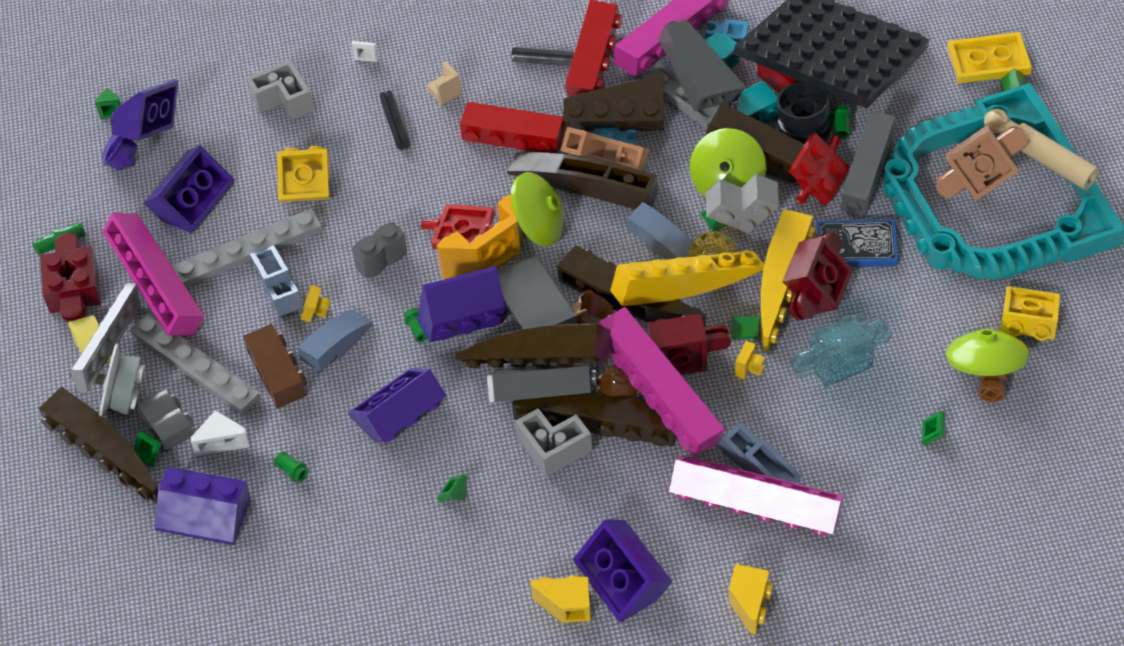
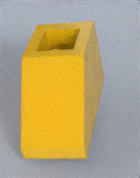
[729,564,773,634]
[531,575,591,623]

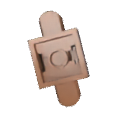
[936,125,1028,201]

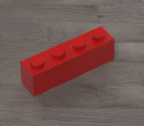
[565,0,623,97]
[460,101,565,154]

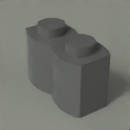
[352,222,407,279]
[136,388,194,451]

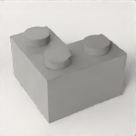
[246,59,314,120]
[706,174,779,234]
[515,408,592,477]

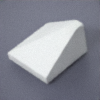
[351,41,378,62]

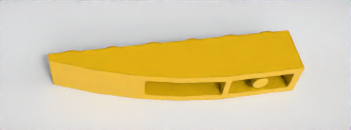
[760,209,816,353]
[610,250,764,306]

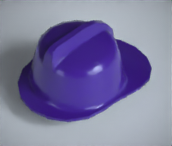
[102,135,138,170]

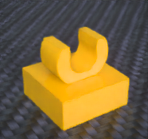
[300,285,331,322]
[735,341,765,380]

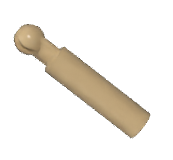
[984,109,1099,190]

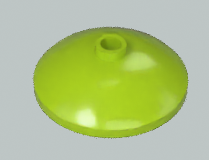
[690,128,766,198]
[511,172,564,247]
[946,329,1029,376]

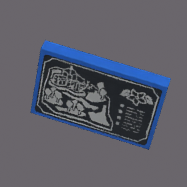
[816,219,898,267]

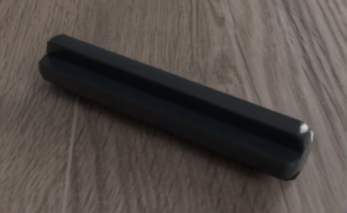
[511,47,574,66]
[379,90,410,150]

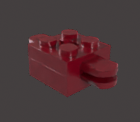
[782,232,853,321]
[40,233,101,323]
[647,314,731,375]

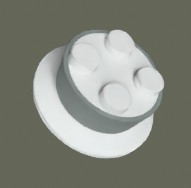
[70,344,145,416]

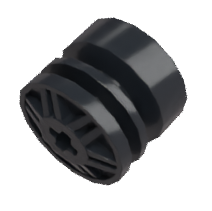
[777,81,831,144]

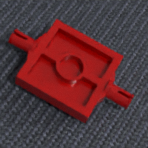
[789,133,850,205]
[421,204,496,250]

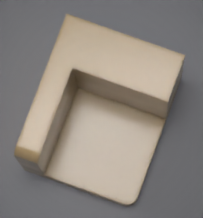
[427,61,461,106]

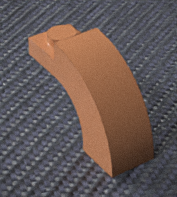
[561,127,649,171]

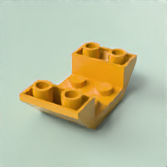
[436,194,523,279]

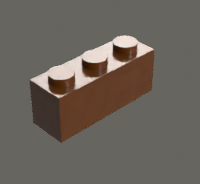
[243,324,307,409]

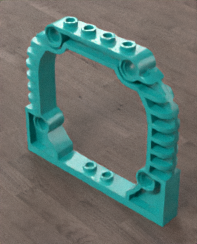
[883,83,1124,281]

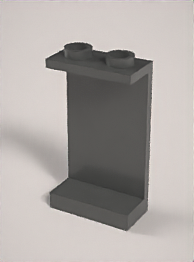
[498,256,577,329]

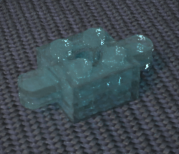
[790,313,892,388]

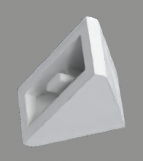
[191,410,250,457]

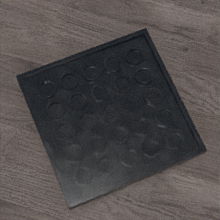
[733,0,930,108]

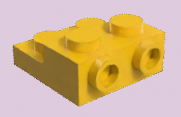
[277,146,330,203]
[1000,286,1060,341]

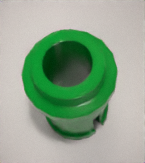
[831,105,851,139]
[404,308,428,343]
[274,451,309,482]

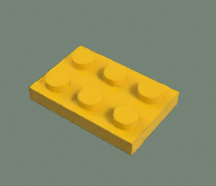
[947,32,1032,84]

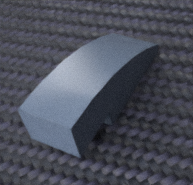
[627,202,705,260]
[250,245,304,317]
[298,310,373,372]
[717,421,803,483]

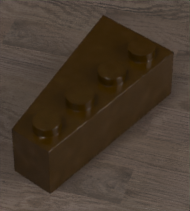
[563,73,664,132]
[704,102,805,183]

